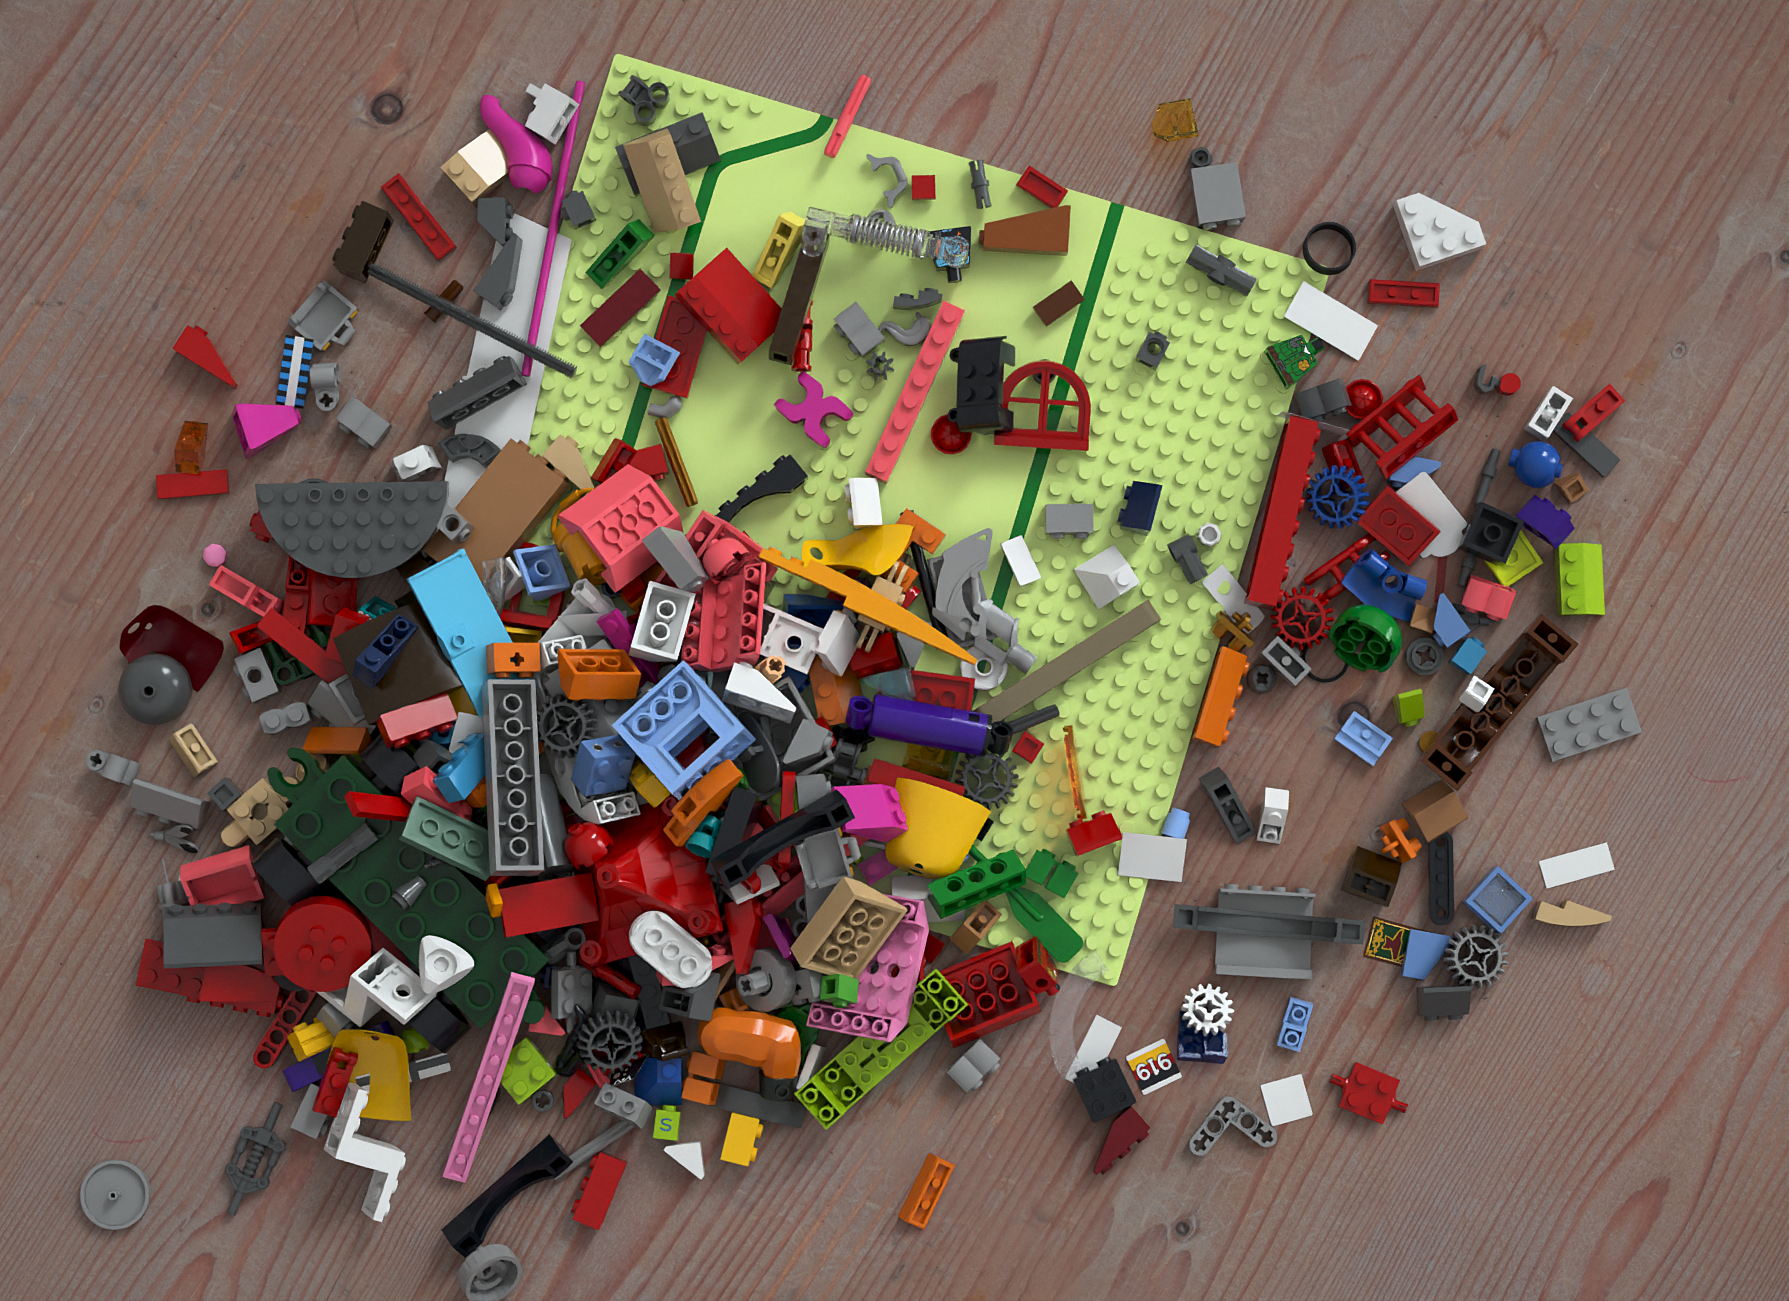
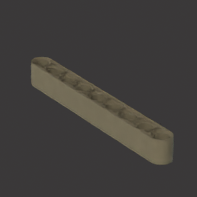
[973,600,1161,723]

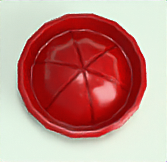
[1346,379,1383,420]
[931,414,972,455]

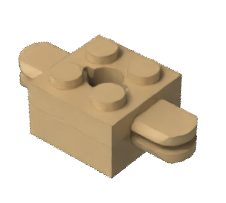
[856,561,909,653]
[221,777,299,847]

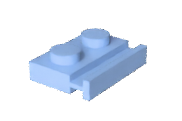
[1334,711,1393,766]

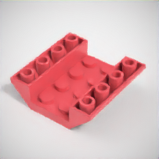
[557,464,684,593]
[681,562,766,672]

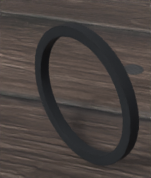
[1302,635,1349,683]

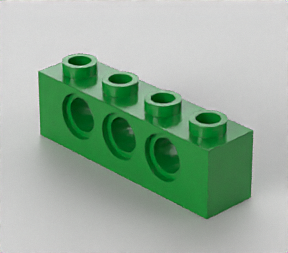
[927,849,1026,919]

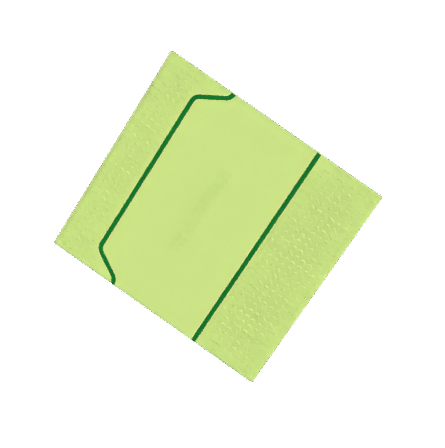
[406,54,1329,986]

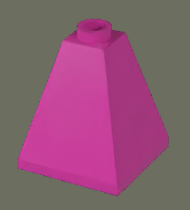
[231,404,302,459]

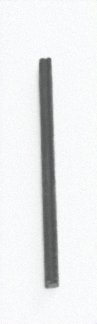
[367,263,577,378]

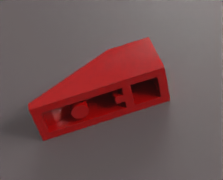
[172,325,238,389]
[724,898,764,976]

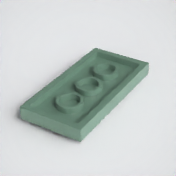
[399,796,490,881]

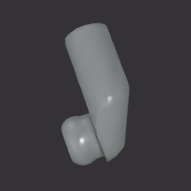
[648,396,682,419]

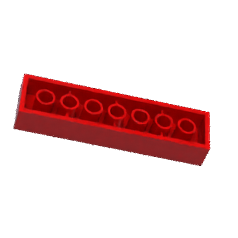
[1244,416,1321,610]

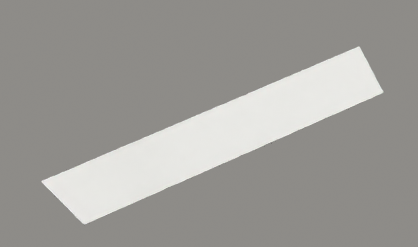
[435,213,572,533]

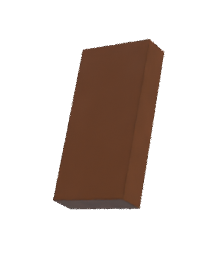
[1033,280,1085,327]

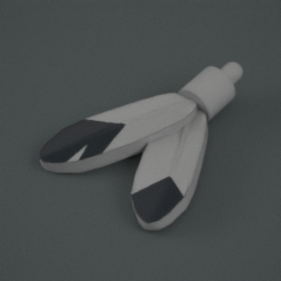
[150,825,199,853]

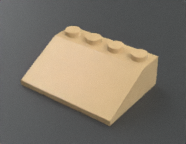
[790,876,908,979]

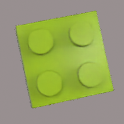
[500,1037,558,1105]

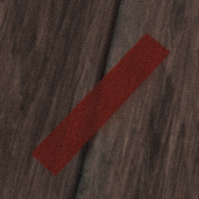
[1434,556,1447,603]

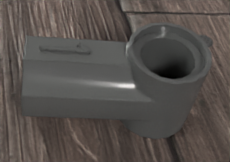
[1167,534,1208,584]

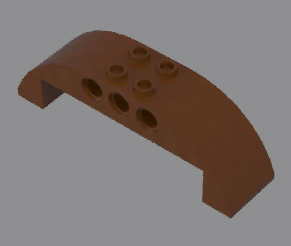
[1420,614,1578,791]

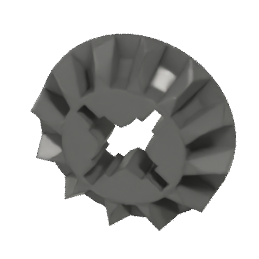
[1406,638,1444,675]

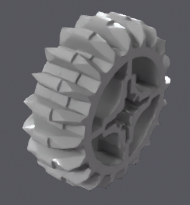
[1444,925,1509,989]

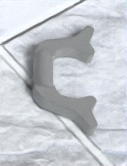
[866,154,908,208]

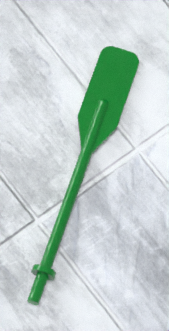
[968,845,1083,963]

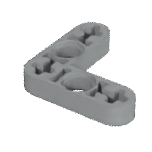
[1188,1096,1277,1156]

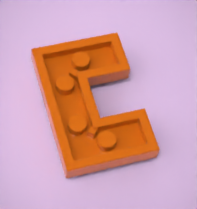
[878,508,946,594]

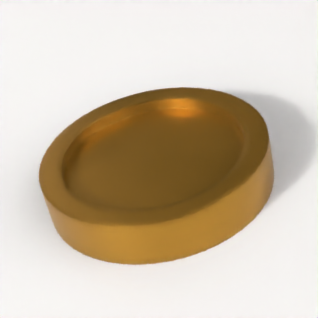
[1419,731,1438,752]

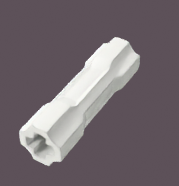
[571,578,628,622]

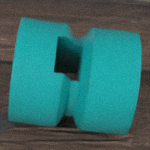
[685,814,722,859]

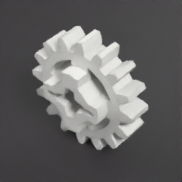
[1181,984,1234,1036]

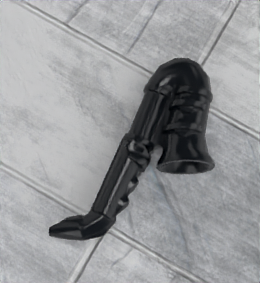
[555,1004,590,1077]

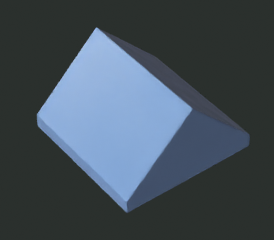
[513,544,571,602]

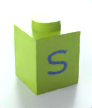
[653,1105,681,1141]

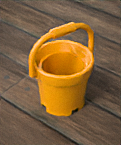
[551,488,607,586]

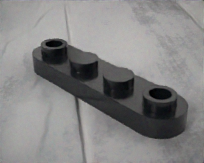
[1428,832,1454,925]

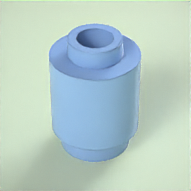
[1161,808,1190,839]

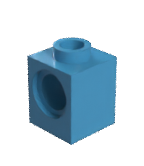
[1448,637,1487,676]

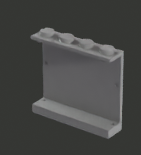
[1214,884,1316,980]

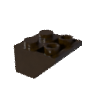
[1341,846,1402,907]

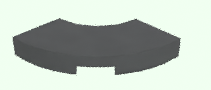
[438,434,501,467]

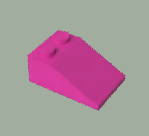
[831,784,908,843]

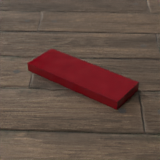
[580,268,661,348]

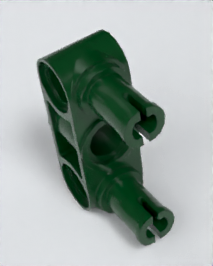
[264,625,330,686]

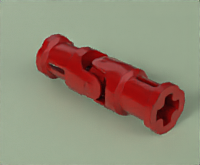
[791,300,813,372]

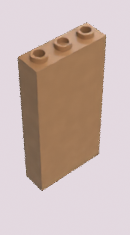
[422,439,569,591]

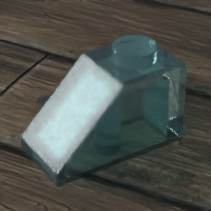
[863,667,917,700]

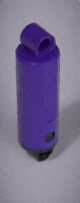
[845,694,1014,757]

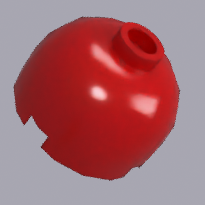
[564,822,613,869]

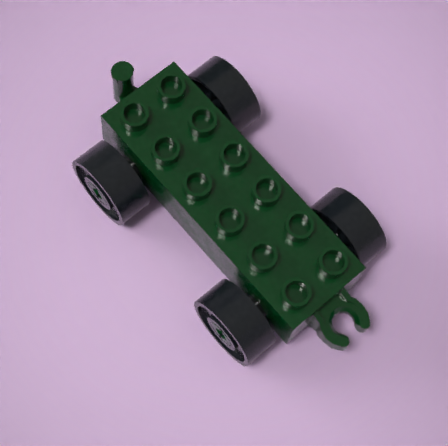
[251,733,573,1054]

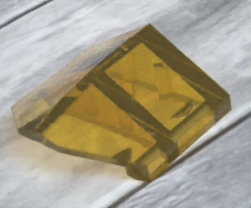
[1152,98,1199,142]

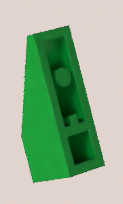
[585,219,655,289]

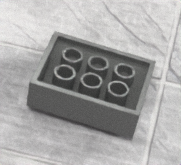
[163,901,262,968]

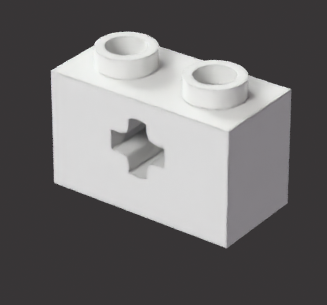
[1524,386,1573,441]

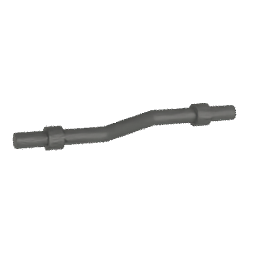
[1457,448,1501,588]

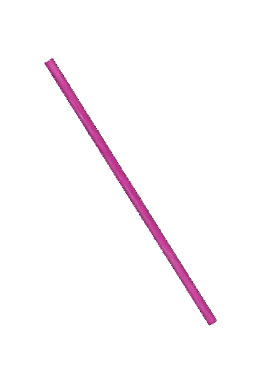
[521,81,585,377]

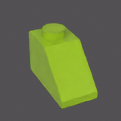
[1392,689,1425,727]

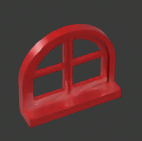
[994,360,1091,451]
[494,542,565,632]

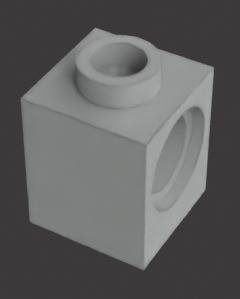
[437,504,474,544]

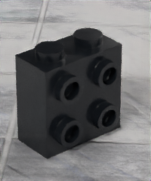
[1072,1056,1137,1123]

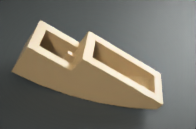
[1532,900,1612,926]

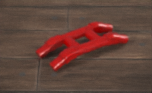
[1304,533,1390,602]

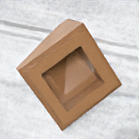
[1554,472,1589,505]

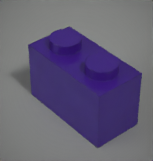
[1516,495,1575,549]

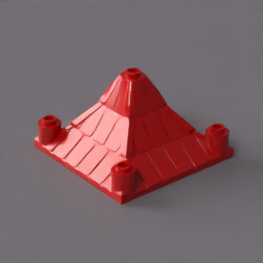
[566,794,723,967]

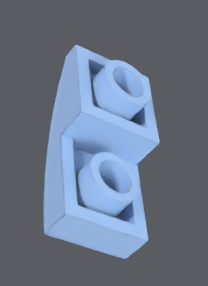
[1277,996,1313,1052]

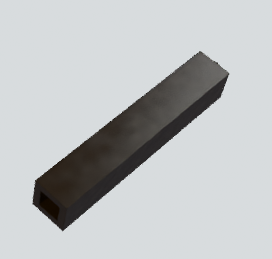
[769,226,830,366]

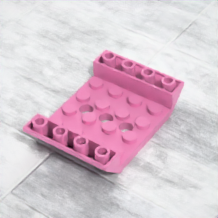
[806,894,929,1042]

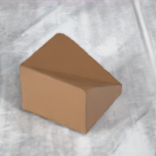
[1408,604,1436,634]

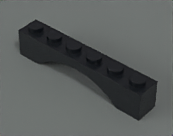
[685,455,809,536]
[710,789,855,889]
[441,1134,573,1258]

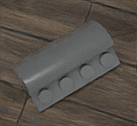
[526,774,576,878]

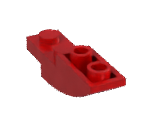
[283,555,310,634]

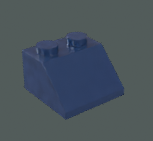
[1117,481,1163,536]

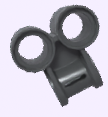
[618,75,670,126]

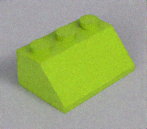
[1554,543,1605,617]

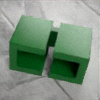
[1026,848,1079,898]

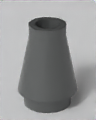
[391,875,427,911]

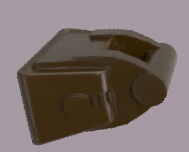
[640,1021,689,1062]

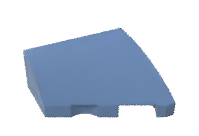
[1400,929,1454,980]

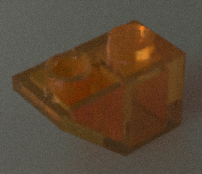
[174,421,208,474]

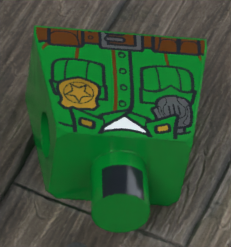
[1264,335,1325,390]

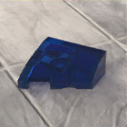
[1177,1011,1228,1064]

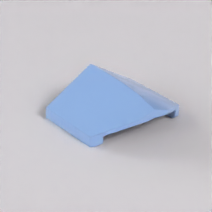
[629,334,680,386]

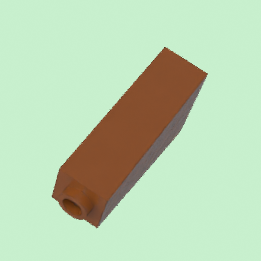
[979,205,1071,256]

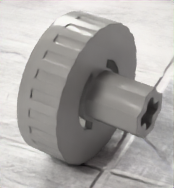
[735,947,797,1012]
[457,1244,522,1301]

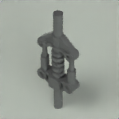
[225,1102,286,1216]

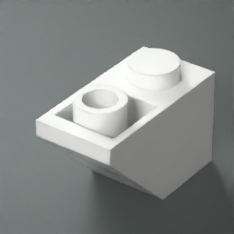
[1257,787,1289,844]

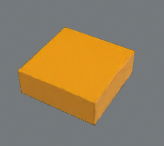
[485,883,503,918]

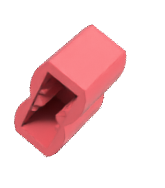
[1461,575,1516,621]

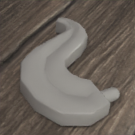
[878,312,930,346]

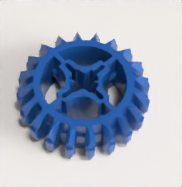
[1306,465,1370,529]

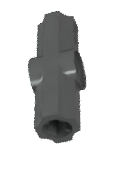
[1185,244,1257,297]

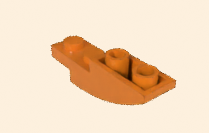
[663,759,744,847]

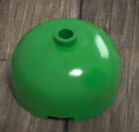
[1329,605,1402,673]

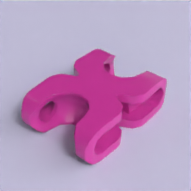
[774,371,854,448]

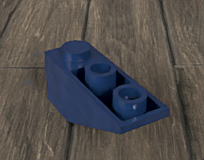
[353,613,418,688]

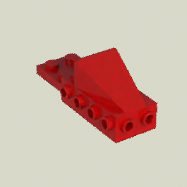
[135,939,285,1017]

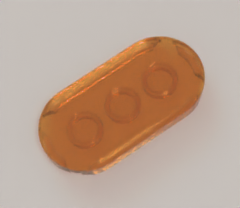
[1063,725,1088,820]

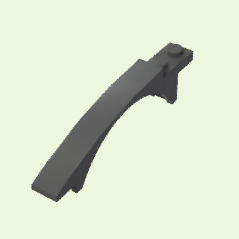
[1173,904,1365,945]

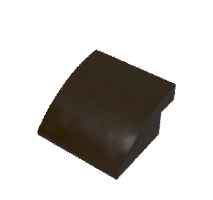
[333,601,463,725]

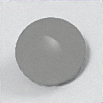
[80,1159,151,1230]

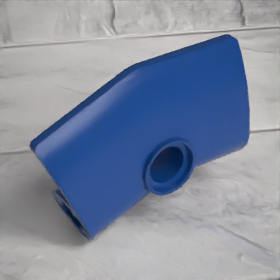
[1341,549,1427,622]

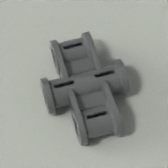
[816,738,868,788]

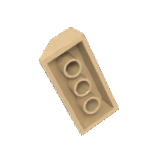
[623,129,701,232]

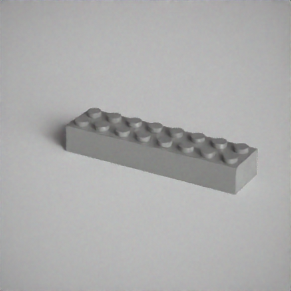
[482,679,544,876]

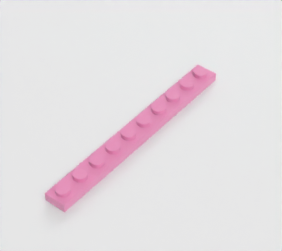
[442,972,535,1183]

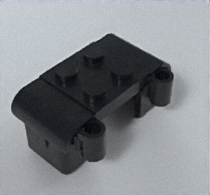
[948,336,1015,435]

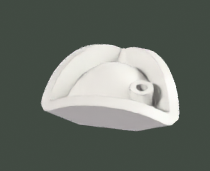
[419,936,474,994]

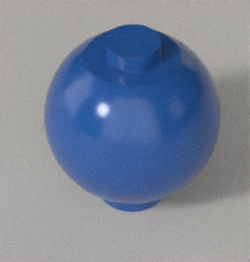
[1508,441,1564,488]

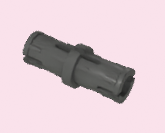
[968,160,992,209]

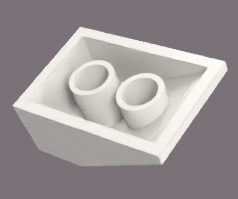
[722,662,796,724]

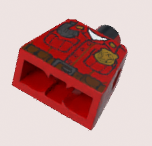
[1016,936,1060,996]

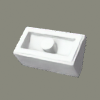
[1000,535,1041,587]

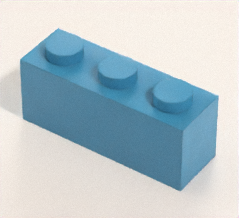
[433,733,485,803]

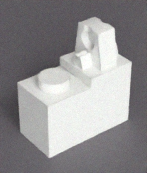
[525,83,579,145]

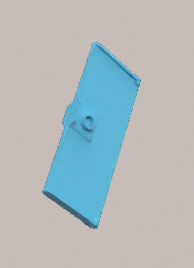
[407,548,537,718]

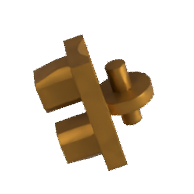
[1211,610,1254,652]

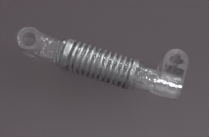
[801,207,969,268]

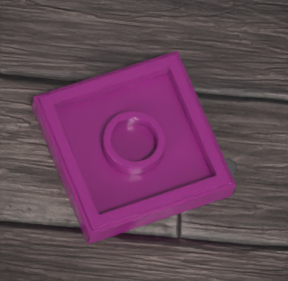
[763,913,799,965]

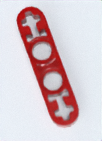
[777,771,795,865]

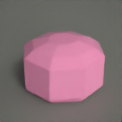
[203,544,227,567]

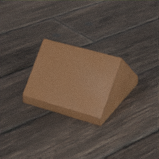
[1402,780,1468,843]

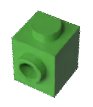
[820,974,859,1008]

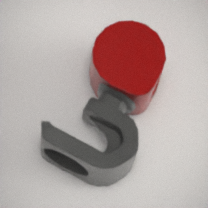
[1474,364,1521,396]

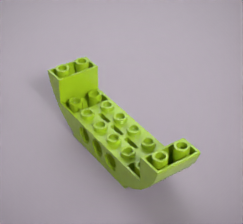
[794,969,968,1130]

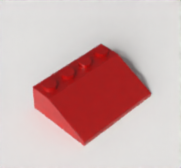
[675,247,782,364]
[924,941,1041,1048]

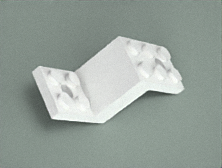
[759,604,823,675]
[316,948,437,1027]
[324,1082,406,1222]

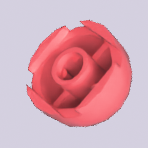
[702,538,751,584]

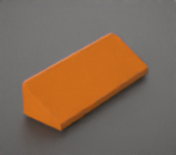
[302,727,372,754]
[898,1153,955,1230]

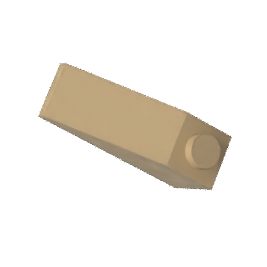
[542,434,595,495]

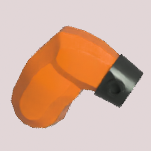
[697,1007,801,1102]

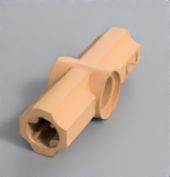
[753,655,786,684]

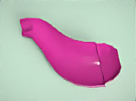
[480,95,553,194]

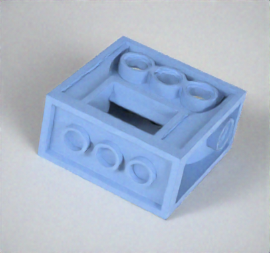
[612,660,756,800]

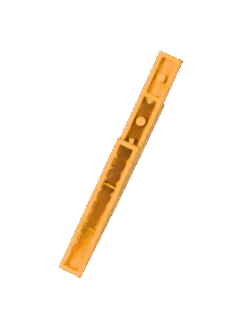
[759,547,977,666]

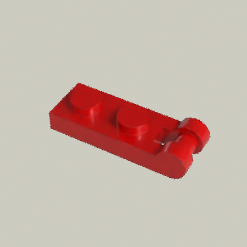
[1562,383,1625,442]
[312,1047,358,1117]

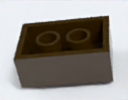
[332,201,394,284]

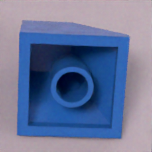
[635,1057,683,1105]

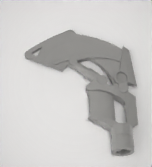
[932,528,1037,674]

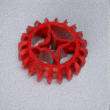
[1270,586,1334,650]

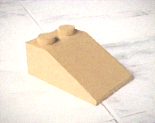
[440,129,509,206]

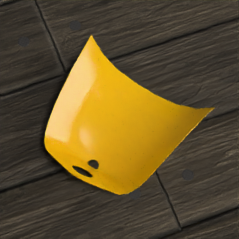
[802,524,913,575]

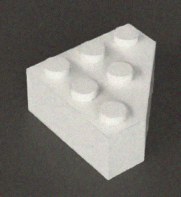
[1393,193,1486,271]

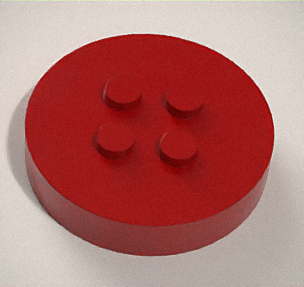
[273,896,372,992]

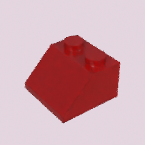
[1066,810,1123,856]

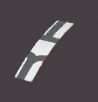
[355,1053,451,1094]

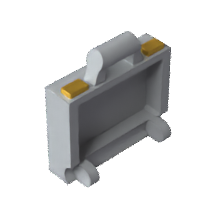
[287,280,359,353]
[794,827,861,891]

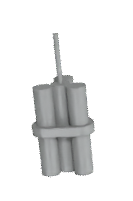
[156,859,189,918]

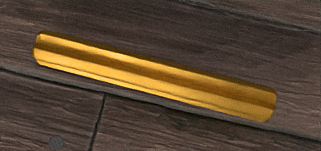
[655,417,698,507]

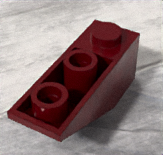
[1093,1106,1150,1175]

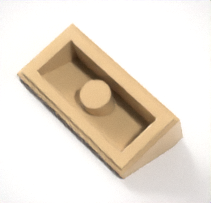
[169,723,218,778]

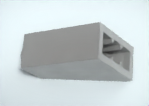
[642,526,710,592]

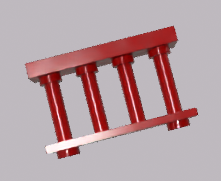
[1346,375,1458,479]

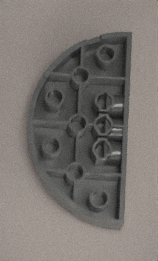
[255,481,449,578]

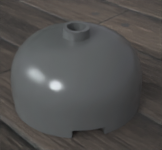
[118,653,192,725]

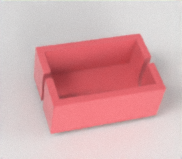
[180,845,265,906]

